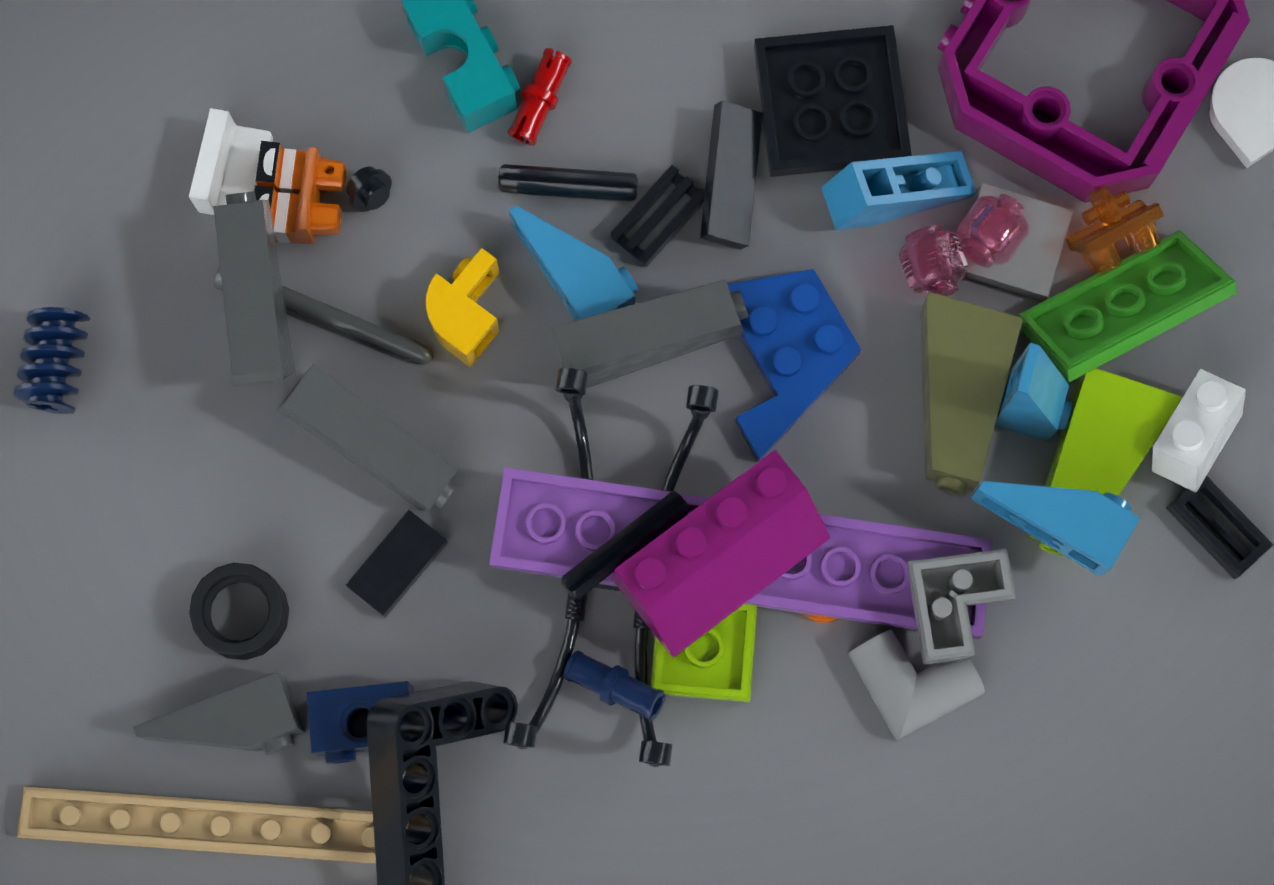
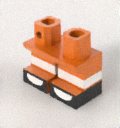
[254,141,347,244]

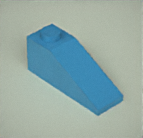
[821,151,977,230]
[509,205,638,321]
[995,343,1072,441]
[970,481,1141,577]

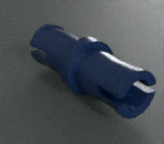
[564,650,666,721]

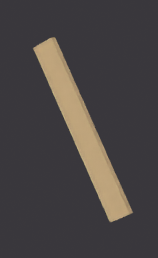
[17,787,408,864]

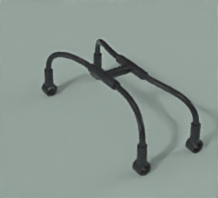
[503,368,718,767]

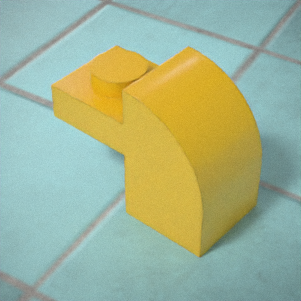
[426,248,500,368]

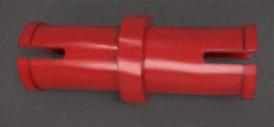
[507,48,572,146]

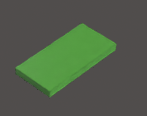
[1016,230,1237,382]

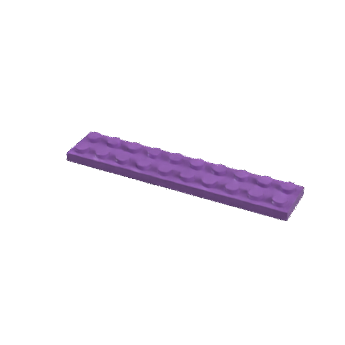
[489,467,993,639]

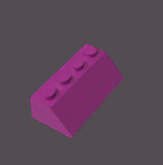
[612,449,830,659]

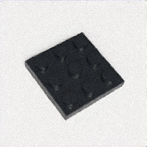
[754,25,912,177]

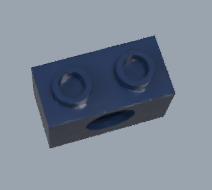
[307,681,414,764]

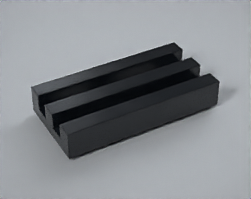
[611,165,705,267]
[1166,475,1274,580]

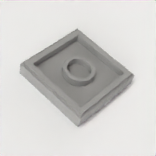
[954,183,1074,301]

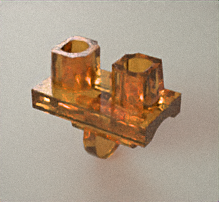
[1065,187,1164,274]

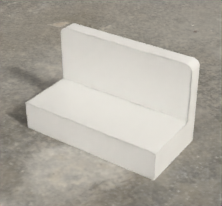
[189,108,273,215]

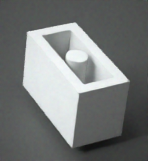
[1152,369,1246,492]

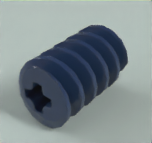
[13,307,90,414]

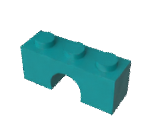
[401,0,520,133]

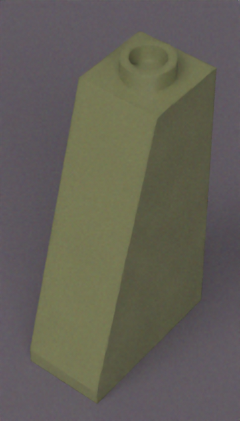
[920,292,1023,495]

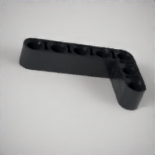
[367,681,518,885]

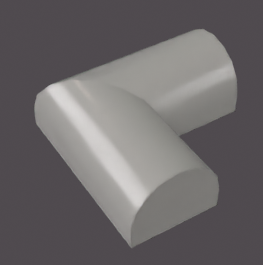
[907,549,1016,664]
[848,629,985,741]

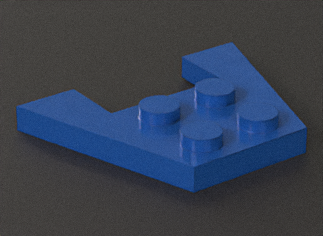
[665,269,861,462]

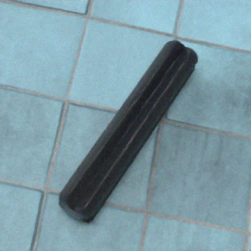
[498,164,638,201]
[561,491,690,599]

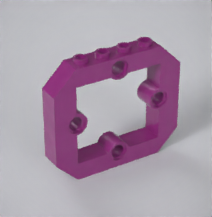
[937,0,1250,203]

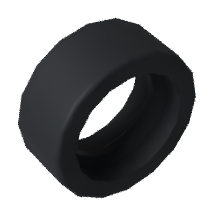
[189,562,289,660]

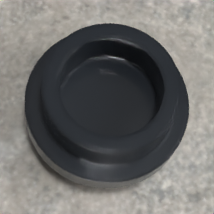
[346,166,392,212]

